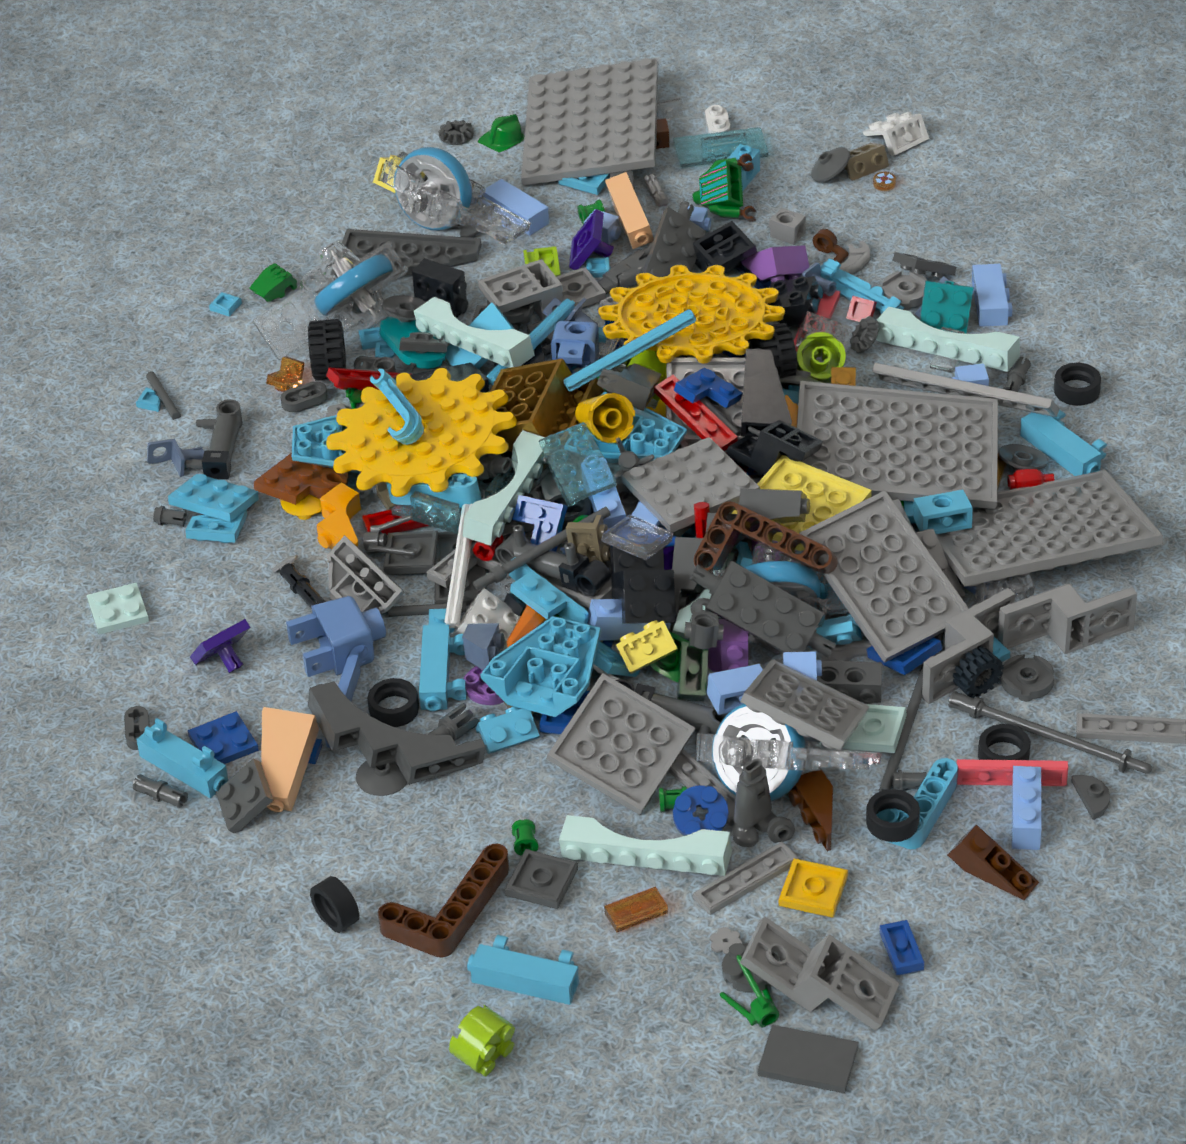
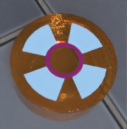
[873,172,896,191]

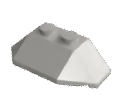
[327,535,405,614]

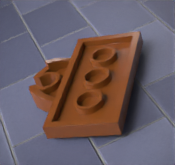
[254,453,348,505]

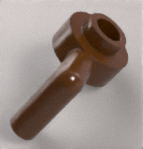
[813,229,848,264]

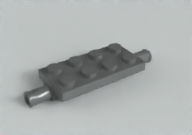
[642,201,706,277]
[690,561,836,658]

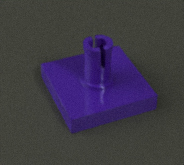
[569,209,614,270]
[190,619,251,673]

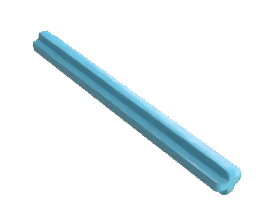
[486,299,575,386]
[563,309,696,392]

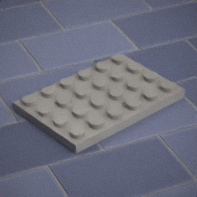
[799,490,969,663]

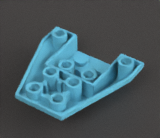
[565,392,687,463]
[292,415,361,474]
[480,616,601,717]

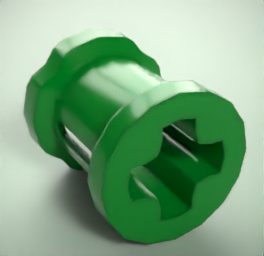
[577,200,605,225]
[659,786,687,812]
[512,819,539,856]

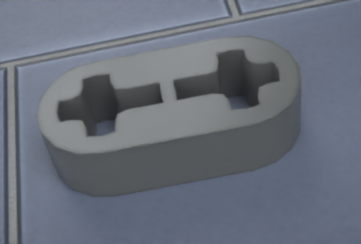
[124,706,150,750]

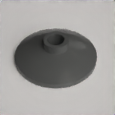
[811,147,850,182]
[383,295,426,322]
[780,370,821,386]
[998,444,1048,470]
[356,761,407,796]

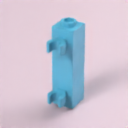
[1020,409,1107,476]
[419,625,466,711]
[136,718,229,798]
[467,935,579,1005]

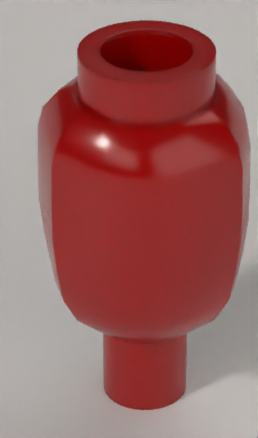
[1007,469,1055,490]

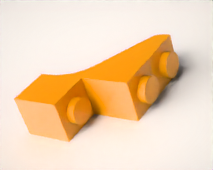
[316,482,361,550]

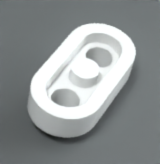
[705,105,730,137]

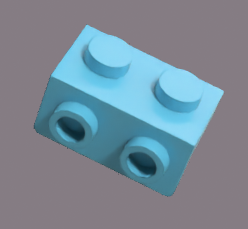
[808,615,862,649]
[475,707,540,754]

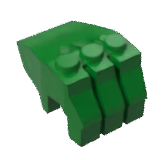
[249,263,297,302]

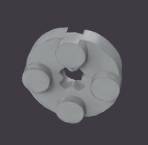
[882,271,928,310]

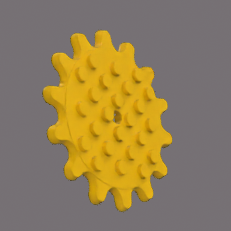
[598,265,785,364]
[326,368,517,497]

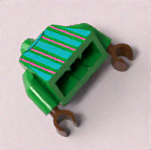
[692,154,756,222]

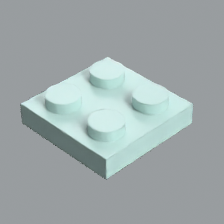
[87,582,149,635]
[842,704,907,753]

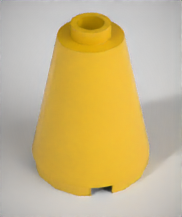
[575,393,635,443]

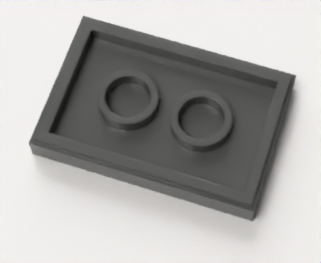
[758,1024,858,1094]

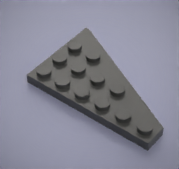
[327,229,482,286]

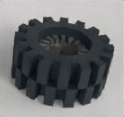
[953,647,1004,698]

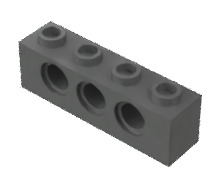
[775,659,882,704]

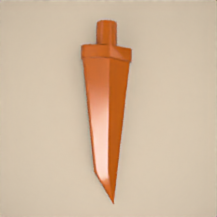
[507,605,546,648]

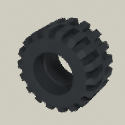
[308,319,347,381]
[752,323,797,385]

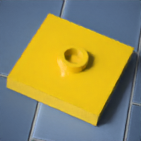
[778,858,848,918]

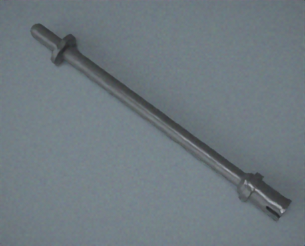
[948,691,1152,774]

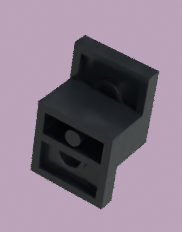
[693,221,757,274]
[726,420,823,477]
[610,547,676,624]

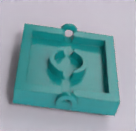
[919,280,973,334]

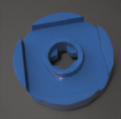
[673,785,728,836]

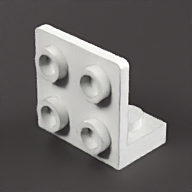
[863,112,929,156]
[451,588,521,653]

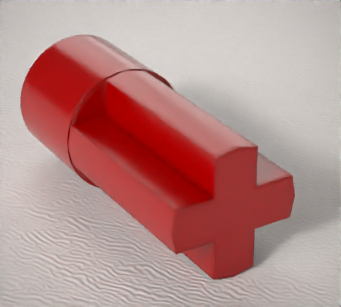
[694,502,710,538]

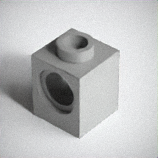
[769,208,806,245]

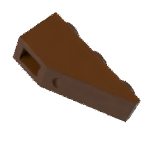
[788,768,833,852]
[947,824,1039,900]

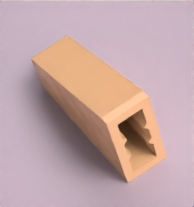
[605,172,654,249]
[261,707,319,812]

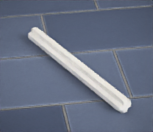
[445,503,473,629]

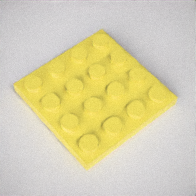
[731,455,872,552]

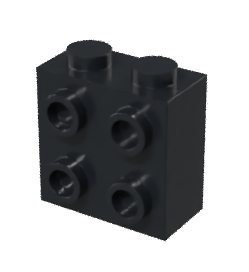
[412,258,468,318]
[768,276,823,327]

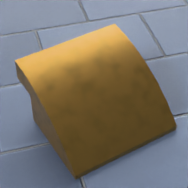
[490,358,605,452]

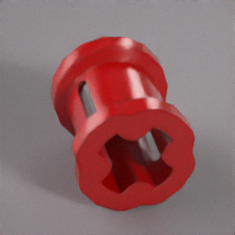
[473,535,504,561]

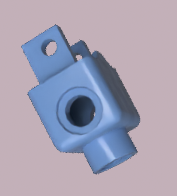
[551,321,599,374]
[286,596,386,677]

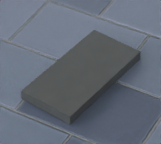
[434,531,486,606]

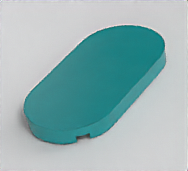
[379,316,446,369]

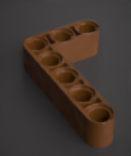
[693,501,838,575]
[378,843,509,958]

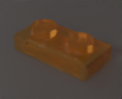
[604,886,668,933]

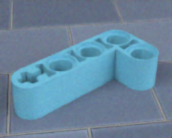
[386,473,482,508]
[877,758,958,849]

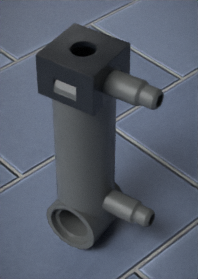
[185,399,243,480]

